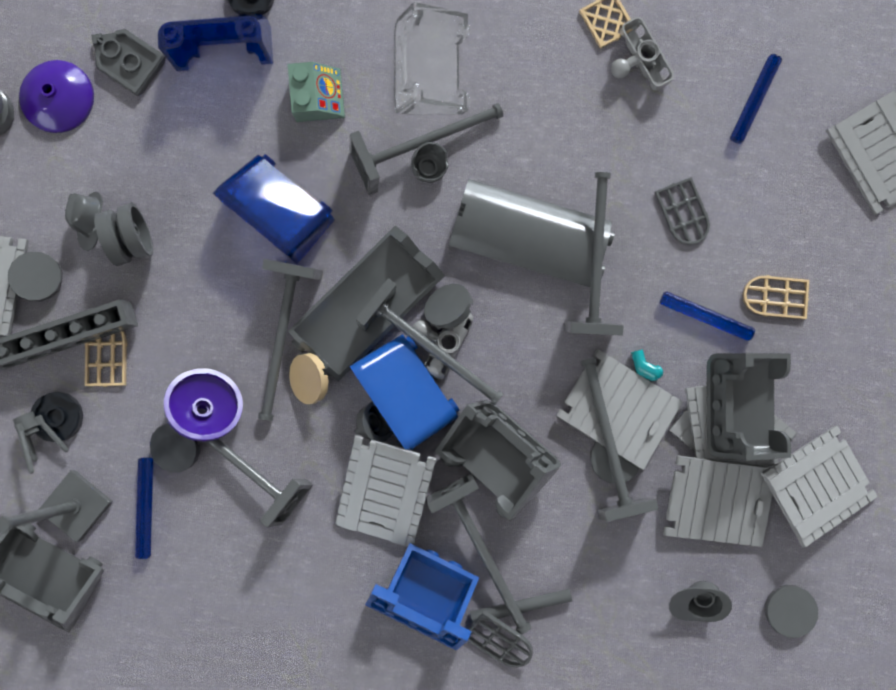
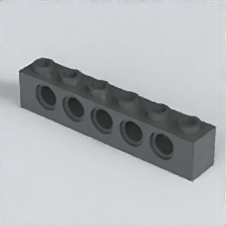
[0,299,138,371]

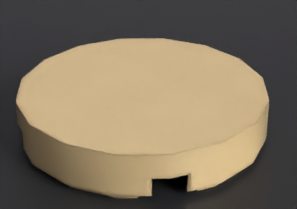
[289,353,328,404]

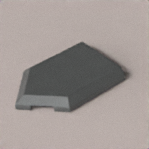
[91,29,166,96]

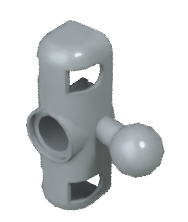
[611,17,674,90]
[412,313,473,380]

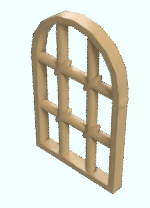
[742,275,809,320]
[85,331,127,387]

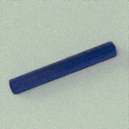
[730,54,782,144]
[660,291,755,341]
[135,457,153,559]

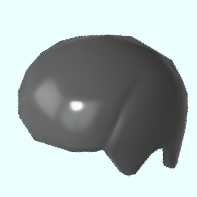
[411,142,449,183]

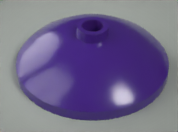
[19,60,94,133]
[163,369,243,442]

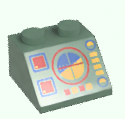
[287,62,345,122]

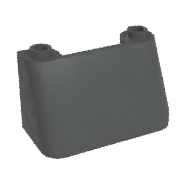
[707,353,791,461]
[435,400,561,521]
[0,524,104,632]

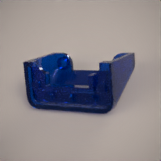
[158,14,273,71]
[212,154,335,265]

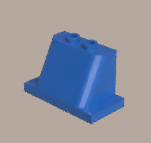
[365,543,479,651]

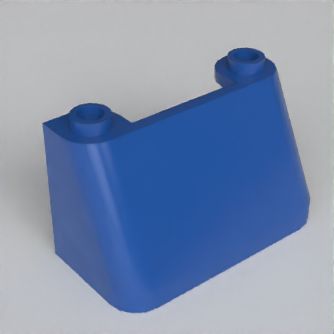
[350,334,460,451]

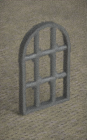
[654,177,710,245]
[468,610,533,668]

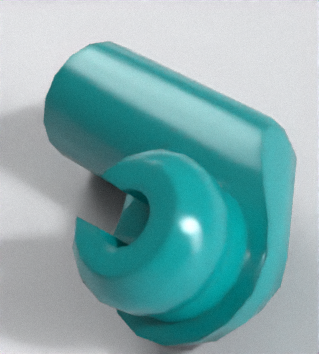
[631,349,663,381]

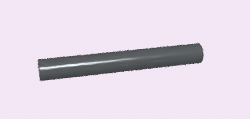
[470,589,572,623]

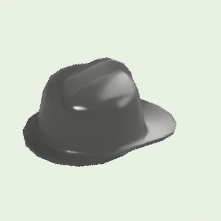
[65,192,103,251]
[354,401,394,443]
[669,581,732,622]

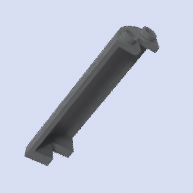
[449,179,615,287]
[288,226,445,382]

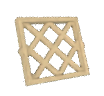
[579,0,633,49]

